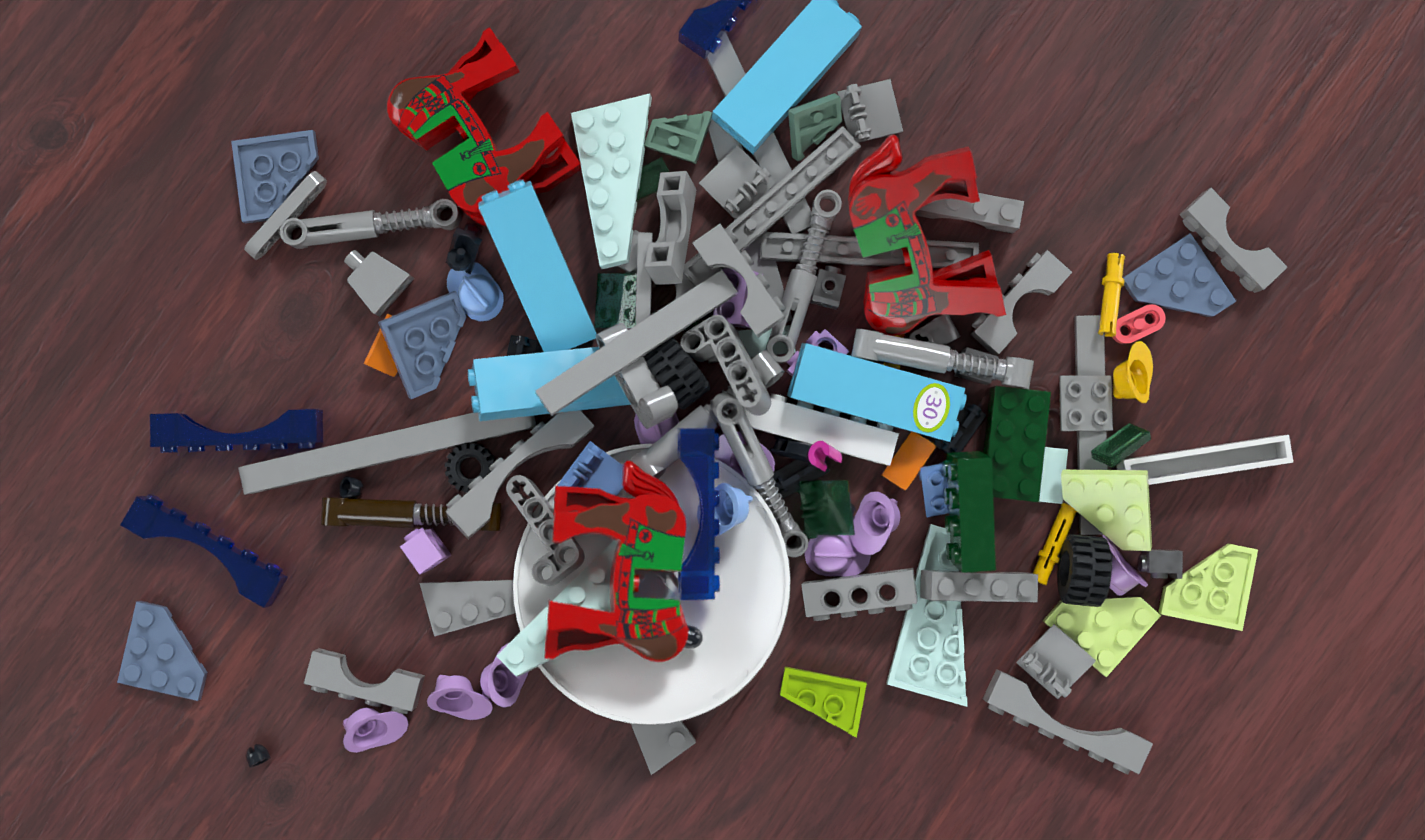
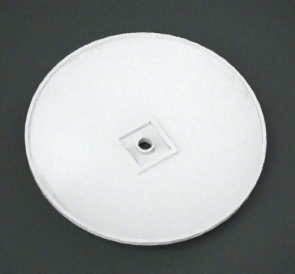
[513,444,790,724]

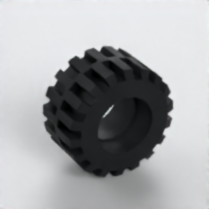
[643,337,710,410]
[1057,534,1112,607]

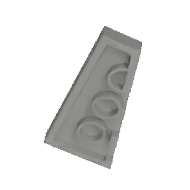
[419,579,516,636]
[631,720,696,775]

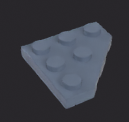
[231,130,319,224]
[1123,233,1236,317]
[378,291,466,399]
[117,601,208,701]

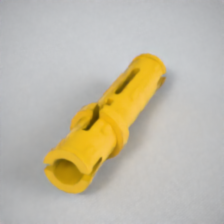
[1098,253,1125,337]
[1033,503,1077,585]

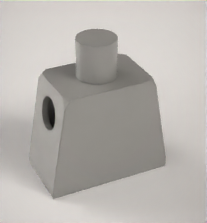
[344,250,415,317]

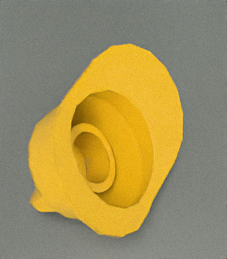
[1113,341,1153,403]

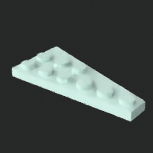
[571,94,652,269]
[886,524,967,707]
[497,540,677,677]

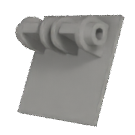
[837,79,903,143]
[699,145,776,220]
[1059,376,1113,431]
[1016,624,1096,699]

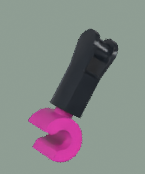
[769,435,842,472]

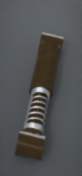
[321,497,501,531]

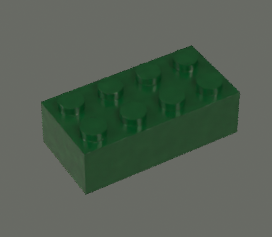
[983,386,1051,502]
[943,451,996,573]

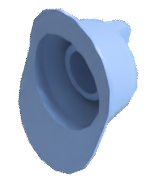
[447,262,504,321]
[697,483,753,537]

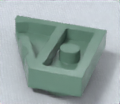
[788,93,842,161]
[644,111,712,164]

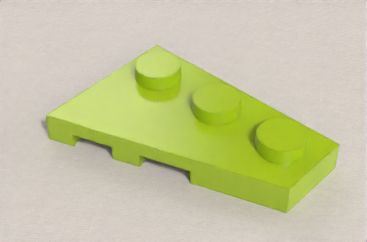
[780,667,867,738]

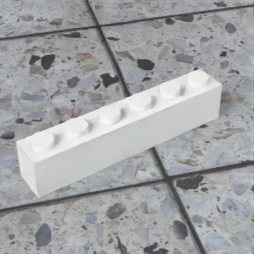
[743,391,899,466]
[1116,435,1293,485]

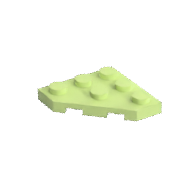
[1061,470,1152,551]
[1158,544,1258,631]
[1043,596,1161,677]

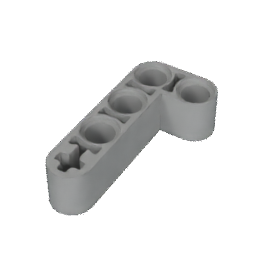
[680,315,771,416]
[596,323,678,429]
[506,475,585,586]

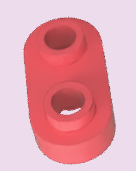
[1113,304,1165,344]

